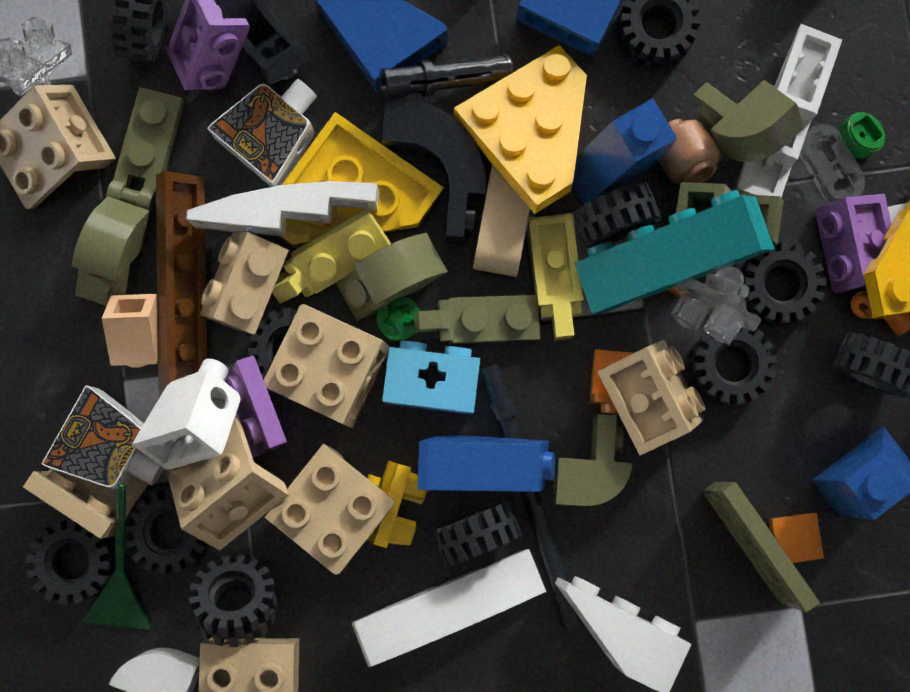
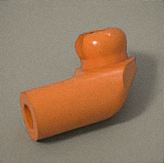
[850,290,910,337]

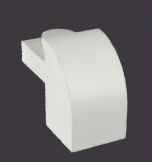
[109,648,200,692]

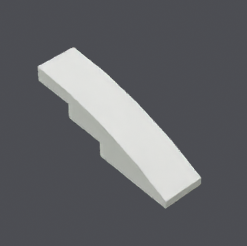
[734,24,842,197]
[186,181,380,237]
[352,549,546,667]

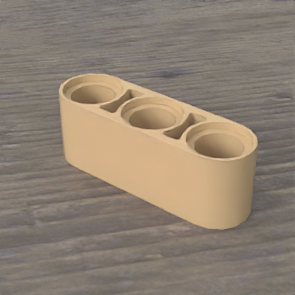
[473,164,530,277]

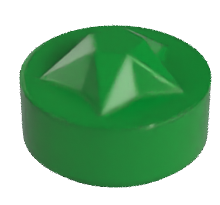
[838,112,885,159]
[376,297,420,342]

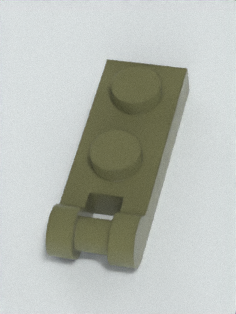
[106,87,185,217]

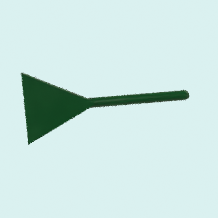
[83,483,152,630]

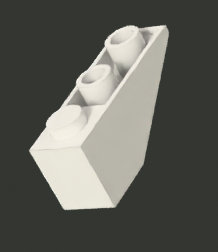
[555,576,691,692]

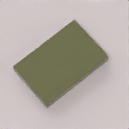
[703,482,820,613]

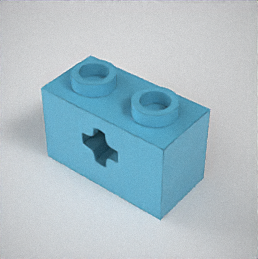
[382,341,480,415]

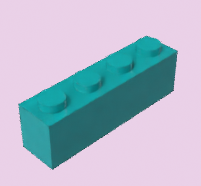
[575,190,775,314]

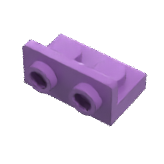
[167,0,250,90]
[815,194,891,294]
[224,355,287,458]

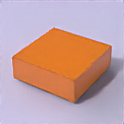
[768,513,824,563]

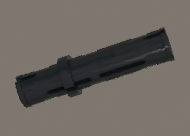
[379,54,514,98]

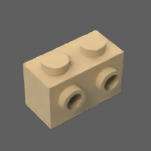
[200,232,289,335]
[199,638,300,692]

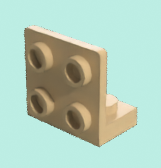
[0,85,116,209]
[263,304,389,429]
[598,340,706,455]
[166,414,289,550]
[265,444,395,575]
[23,468,150,539]

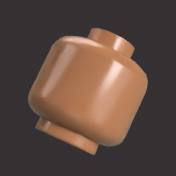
[659,119,720,185]

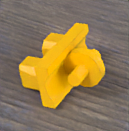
[367,461,427,548]

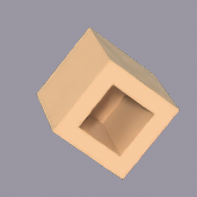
[102,294,158,368]

